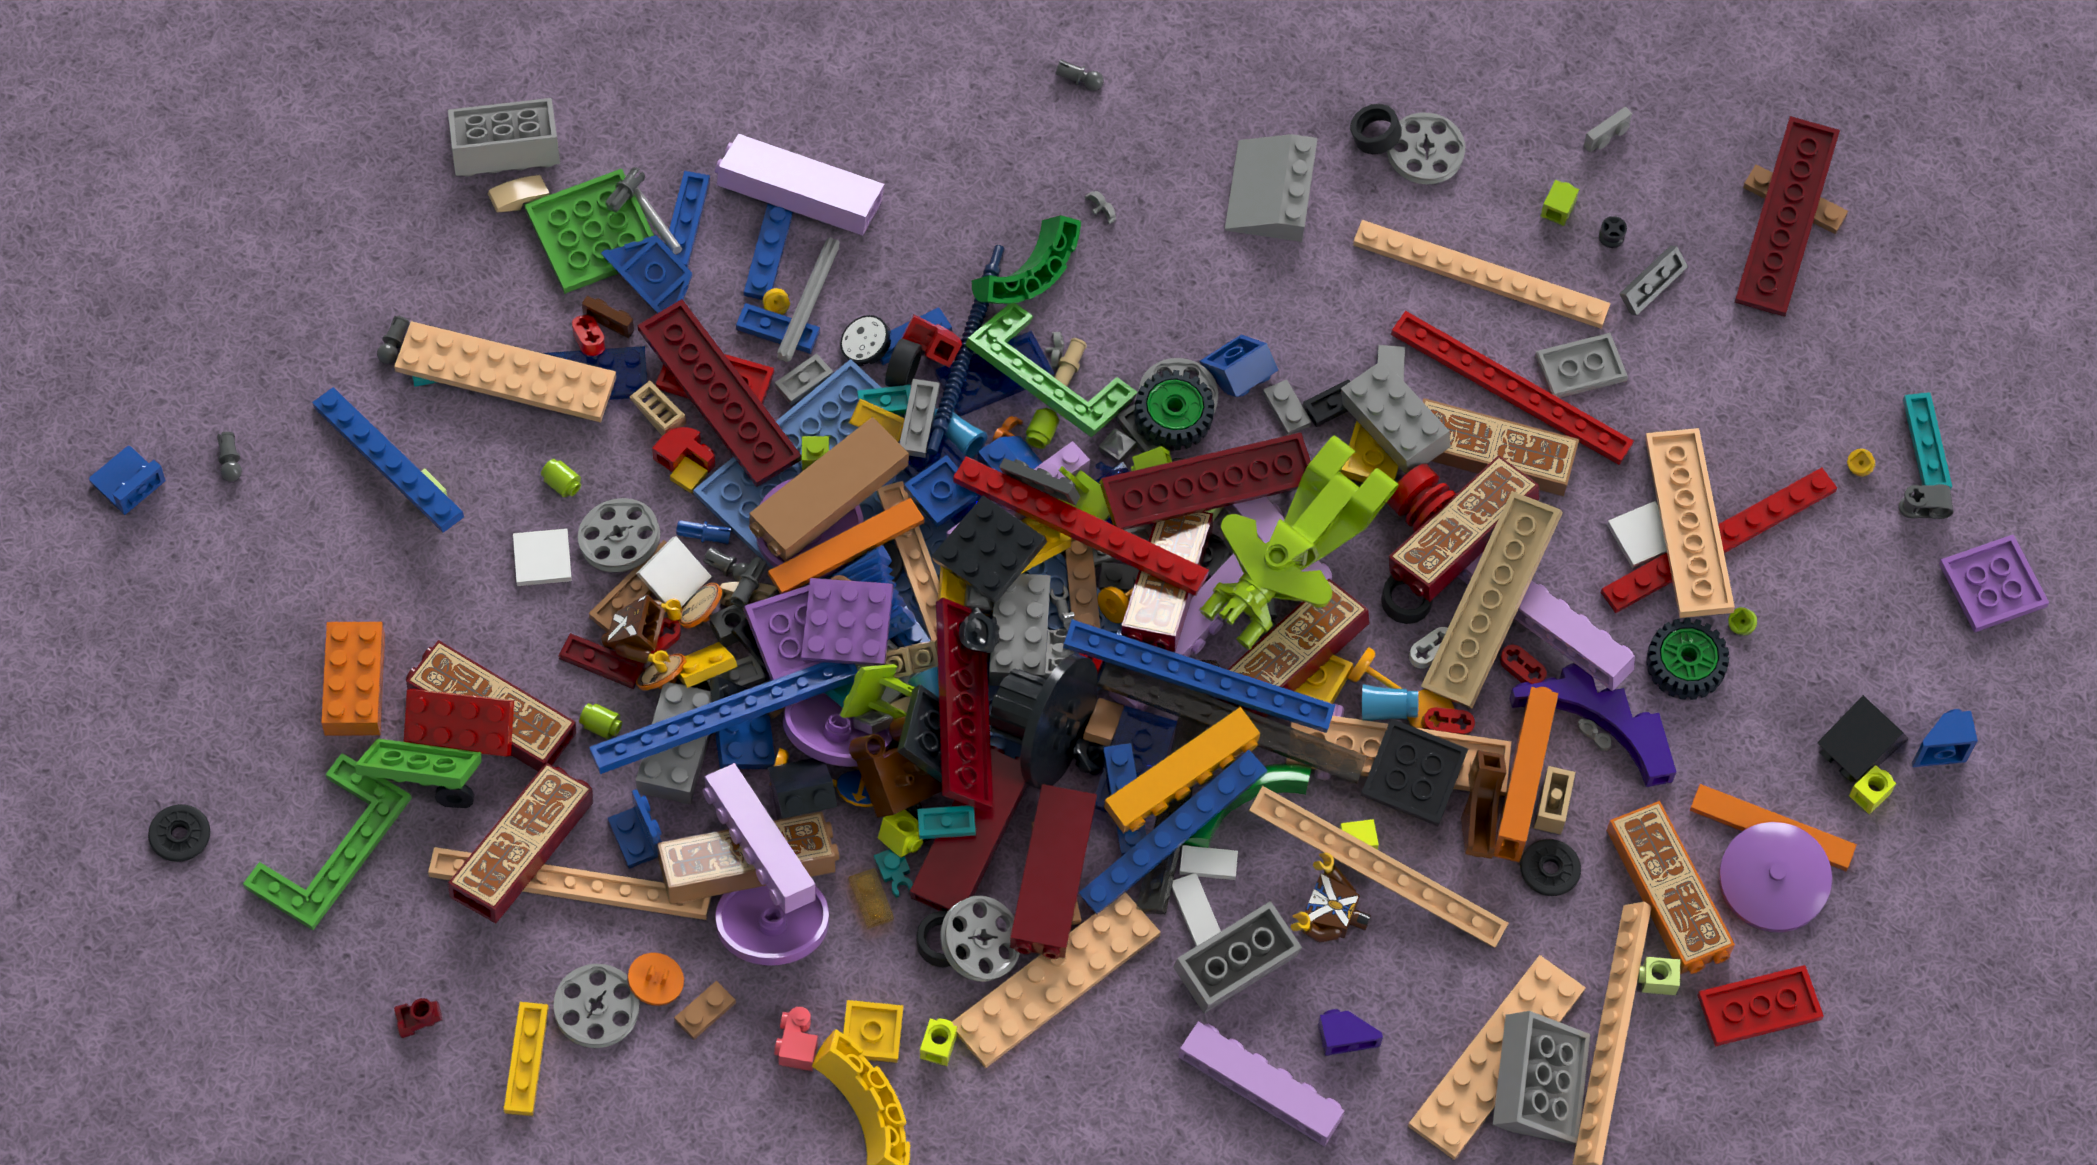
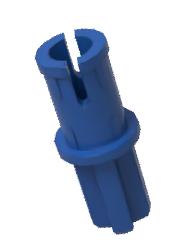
[676,520,731,545]

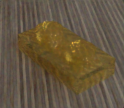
[848,868,894,929]

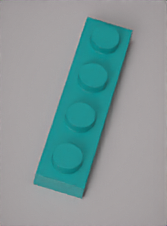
[1903,392,1952,491]

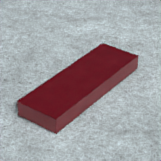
[558,633,645,689]

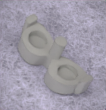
[1085,191,1116,225]
[1045,332,1064,369]
[1577,719,1611,752]

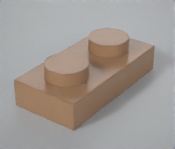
[674,981,736,1040]

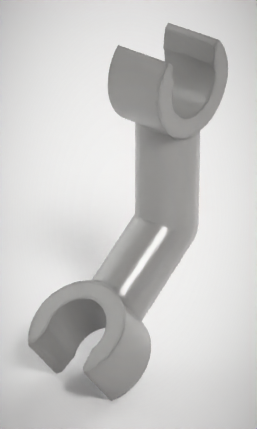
[1050,586,1075,631]

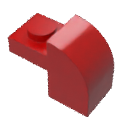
[902,314,962,368]
[652,427,715,473]

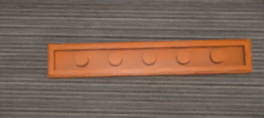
[768,497,924,594]
[1689,784,1857,872]

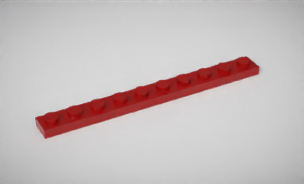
[1391,311,1634,465]
[953,456,1209,596]
[1601,467,1837,613]

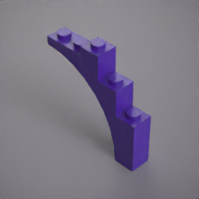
[1509,663,1676,787]

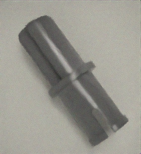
[605,167,645,212]
[730,557,767,608]

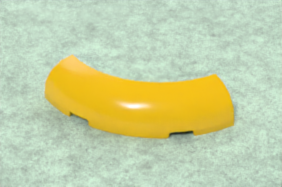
[812,1029,910,1165]

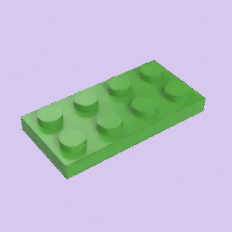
[355,738,482,789]

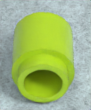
[1025,408,1060,449]
[541,459,581,498]
[579,703,623,739]

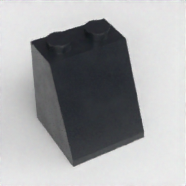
[1817,695,1908,782]
[768,758,837,820]

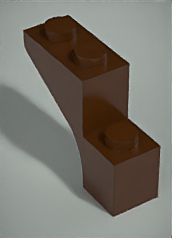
[1461,750,1507,859]

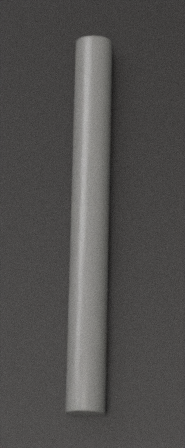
[634,187,682,255]

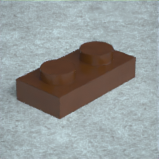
[582,295,634,339]

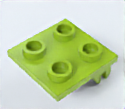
[1058,466,1110,521]
[840,664,915,719]

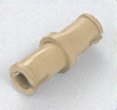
[1054,338,1087,387]

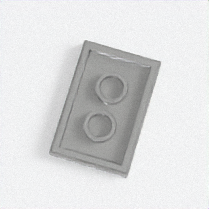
[1535,333,1628,398]

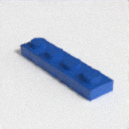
[665,171,710,268]
[744,203,793,300]
[1103,743,1147,856]

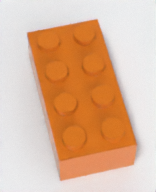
[321,622,385,736]

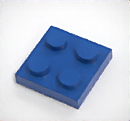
[904,455,980,527]
[715,714,775,769]

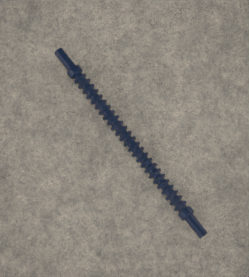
[927,245,1005,455]

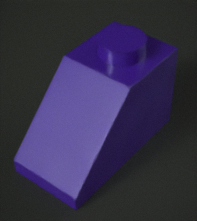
[1318,1009,1383,1056]

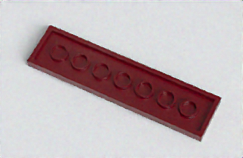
[1734,116,1840,317]
[637,299,802,487]
[1099,432,1311,530]
[936,597,993,812]

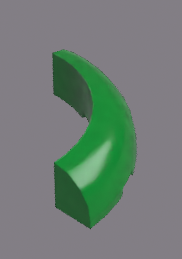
[971,215,1081,304]
[1181,763,1312,848]

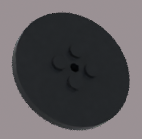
[989,654,1098,789]

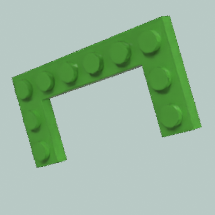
[965,303,1138,438]
[243,753,412,930]

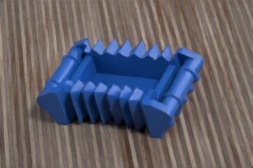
[833,545,916,640]

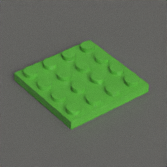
[524,168,654,294]

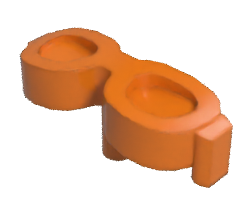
[992,416,1023,442]

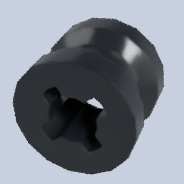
[1599,216,1627,248]

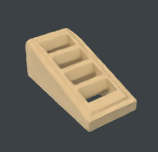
[630,381,686,436]

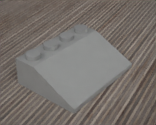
[448,98,560,177]
[1225,134,1318,242]
[1493,1011,1590,1145]

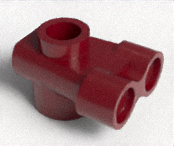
[394,998,442,1038]

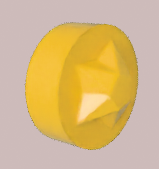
[762,288,790,315]
[1847,449,1875,477]

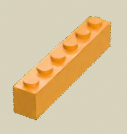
[1104,707,1260,834]

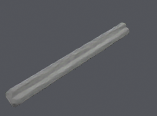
[777,237,840,362]

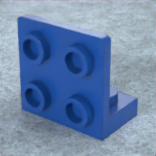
[89,446,166,515]
[607,789,662,869]

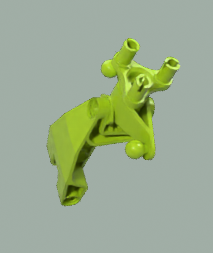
[1199,435,1399,650]

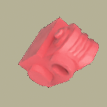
[774,1007,818,1071]

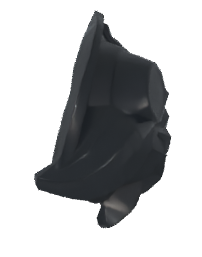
[959,607,1000,653]
[1071,737,1116,775]

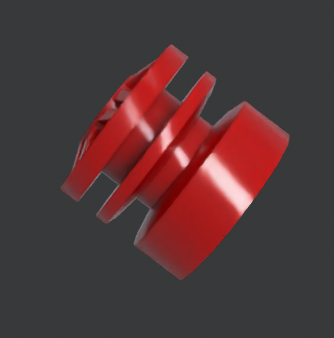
[1387,463,1456,532]

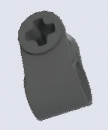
[1899,484,1954,519]

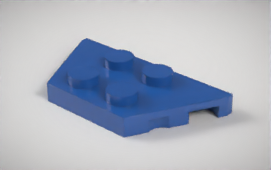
[601,235,693,313]

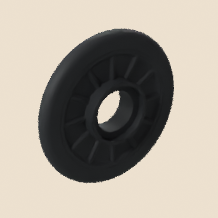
[148,804,210,862]
[1520,839,1581,896]

